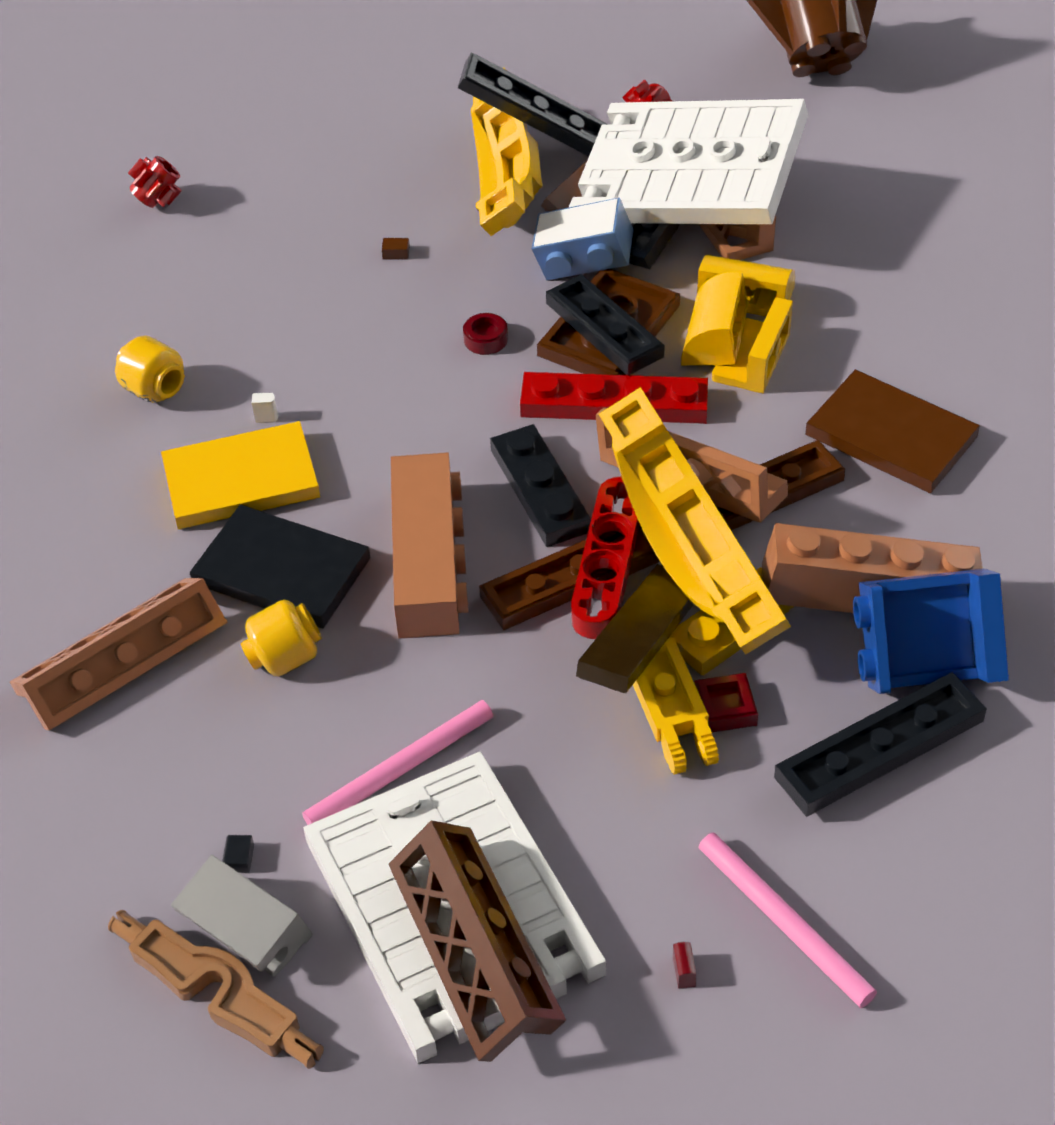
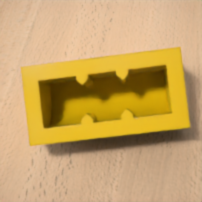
[697,255,795,316]
[681,271,748,366]

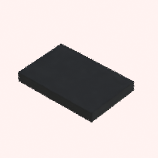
[189,504,371,629]

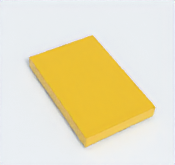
[161,421,320,529]

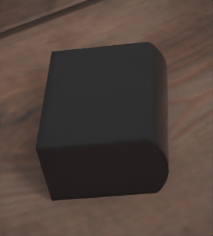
[222,835,254,873]

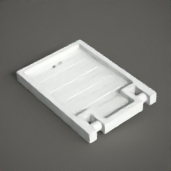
[569,99,808,224]
[303,751,606,1064]

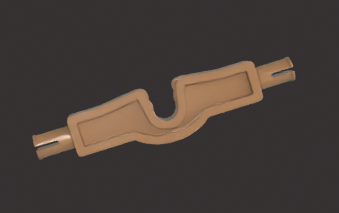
[108,910,324,1069]

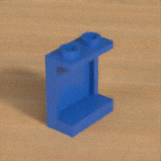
[853,569,1009,694]

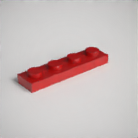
[520,372,708,424]

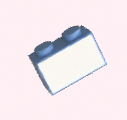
[532,197,633,281]

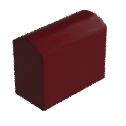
[673,942,696,989]

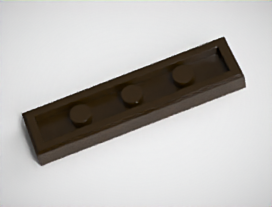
[576,564,694,693]

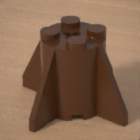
[746,0,877,77]

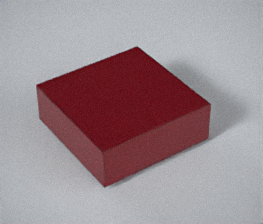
[694,673,758,733]

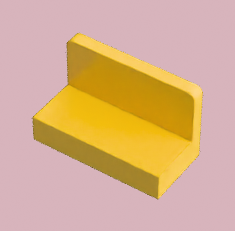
[712,297,793,394]

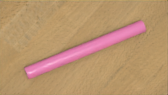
[302,700,493,825]
[699,832,877,1008]

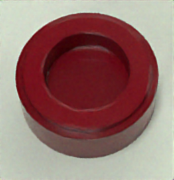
[463,313,508,355]

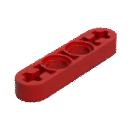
[571,476,640,639]

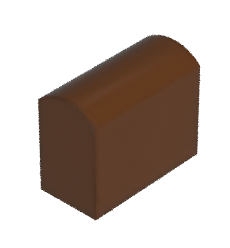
[382,238,410,259]

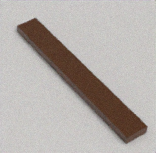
[479,440,846,631]

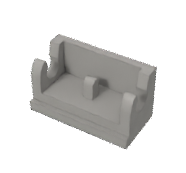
[171,854,313,976]

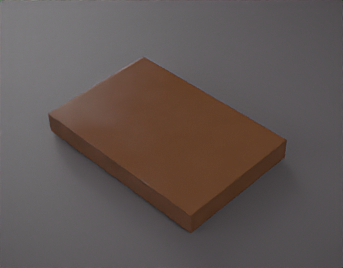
[537,269,680,375]
[805,369,980,494]

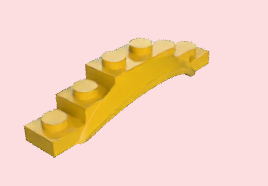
[471,67,542,236]
[598,387,791,655]

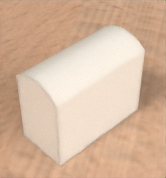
[251,393,278,423]

